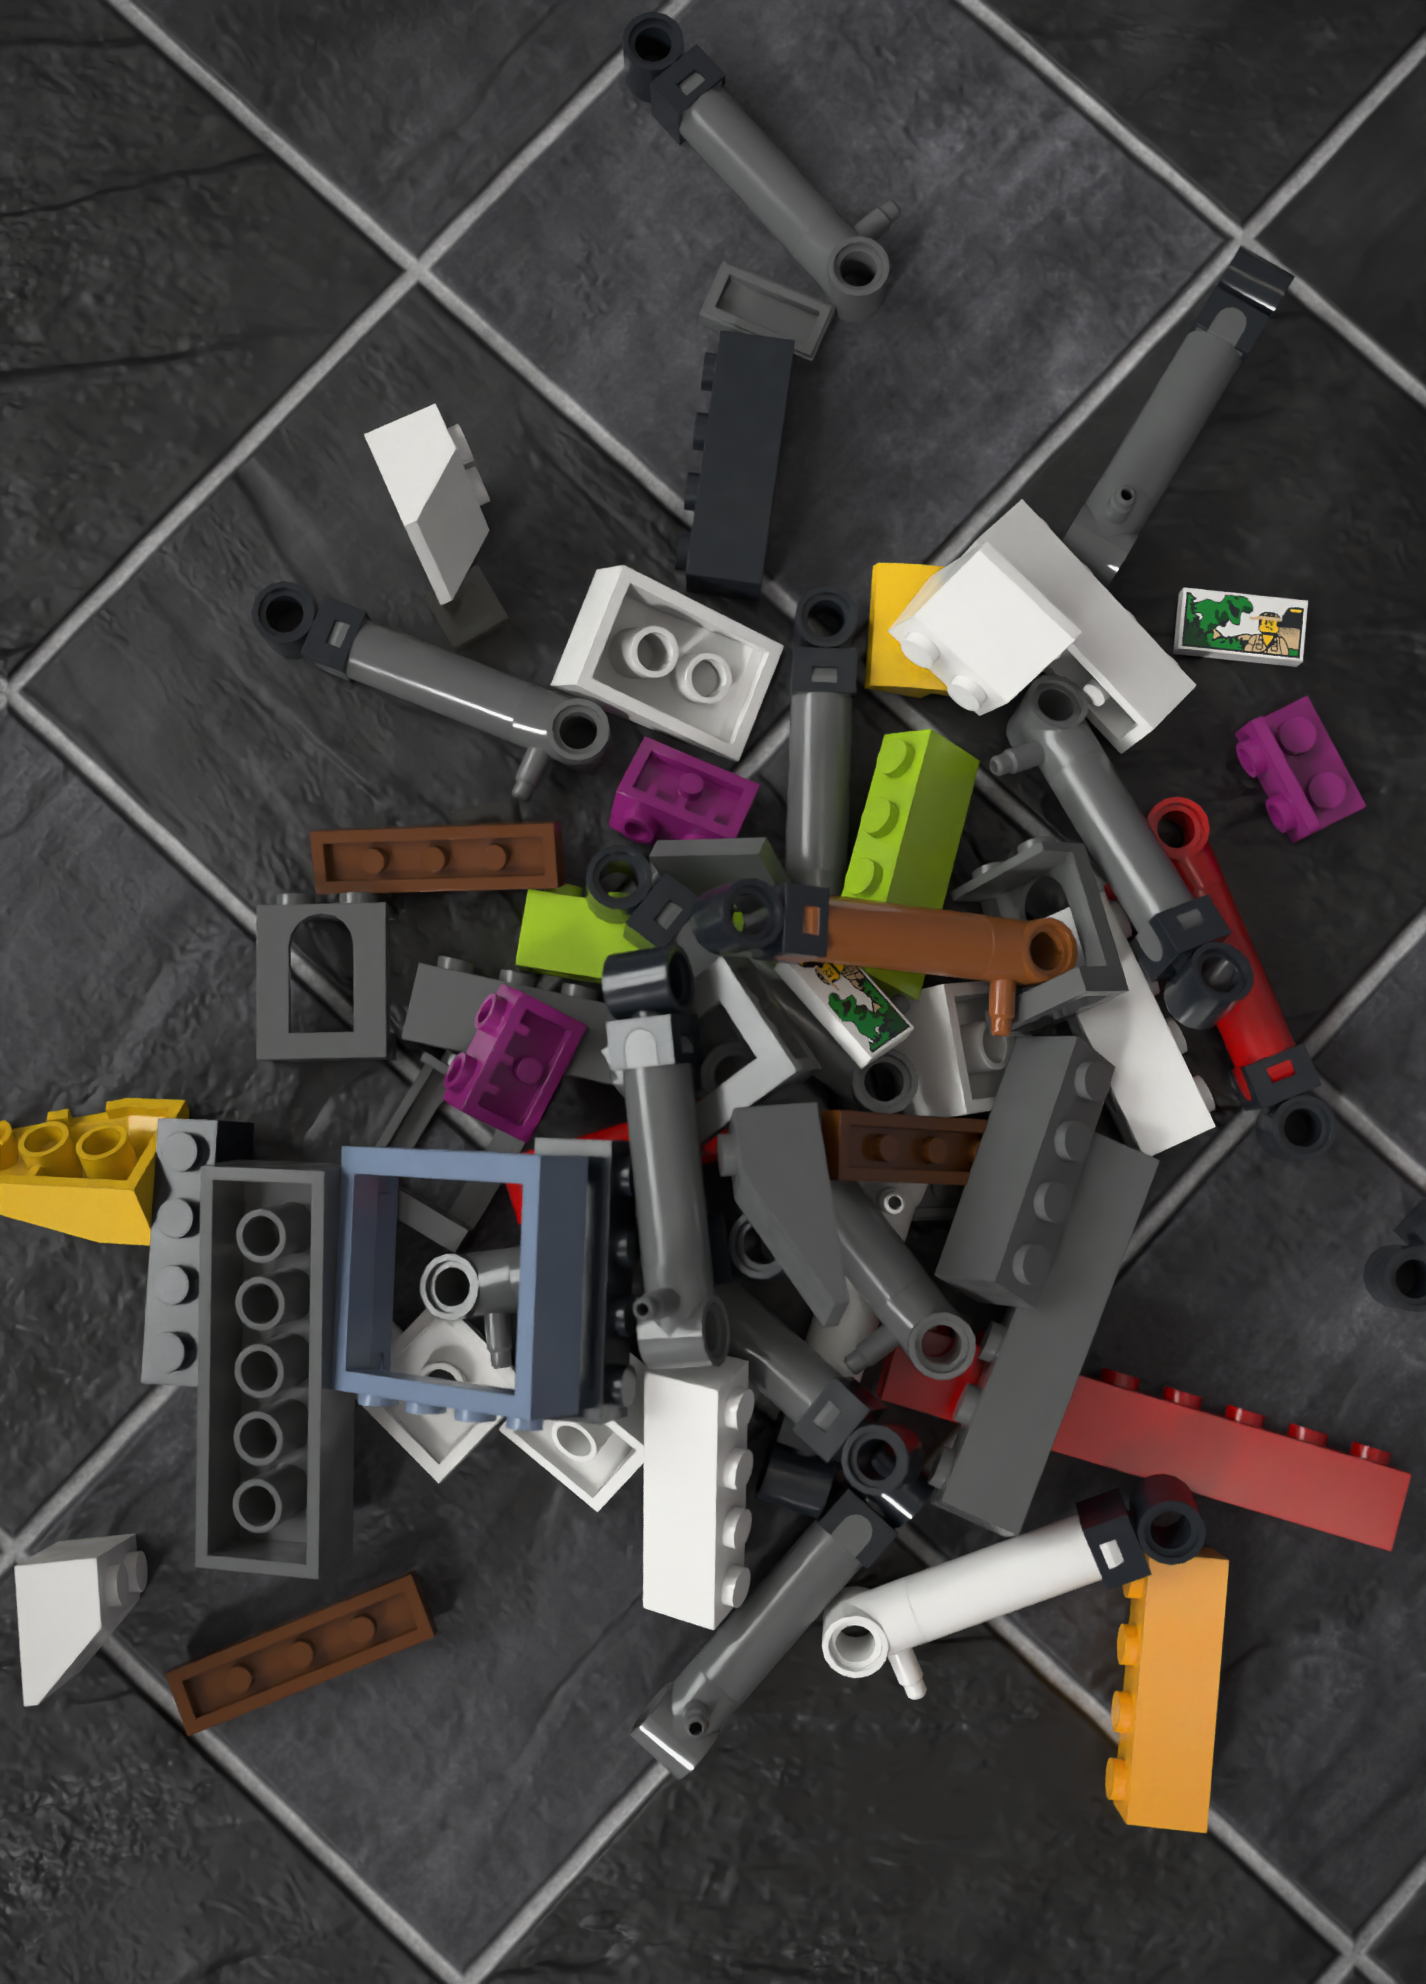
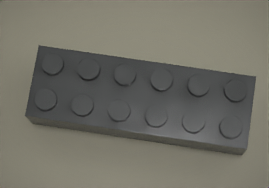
[195,1159,355,1579]

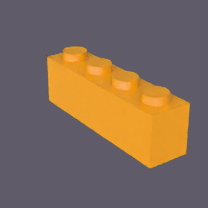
[1105,1547,1229,1833]

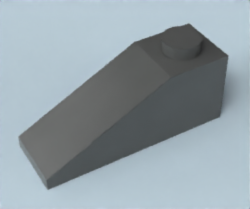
[717,1102,849,1327]

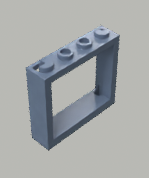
[331,1146,588,1431]

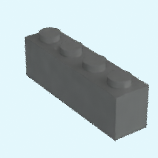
[402,956,618,1087]
[934,1036,1115,1309]

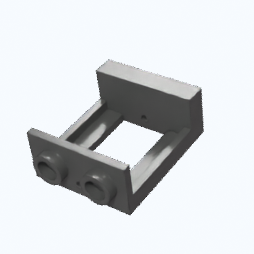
[950,836,1129,1037]
[256,892,397,1063]
[601,956,822,1157]
[375,1049,541,1253]

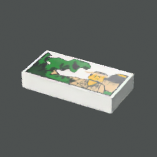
[1173,587,1308,667]
[774,961,914,1069]

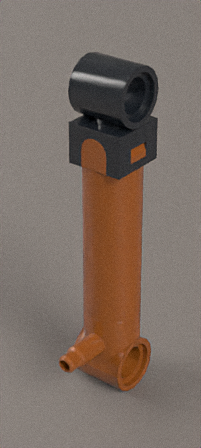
[691,878,1078,1036]

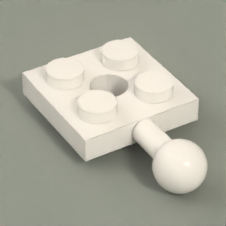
[355,1308,516,1483]

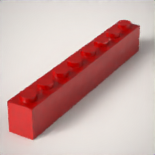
[876,1325,1412,1552]

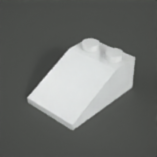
[550,565,784,761]

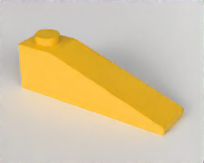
[0,1098,189,1246]

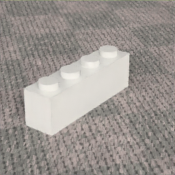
[961,499,1196,754]
[1046,891,1216,1156]
[643,1356,754,1630]

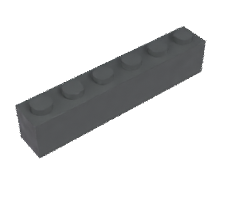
[928,1132,1160,1537]

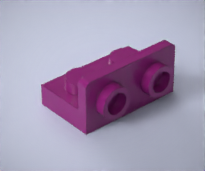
[1235,695,1366,844]
[609,736,760,846]
[443,984,588,1144]

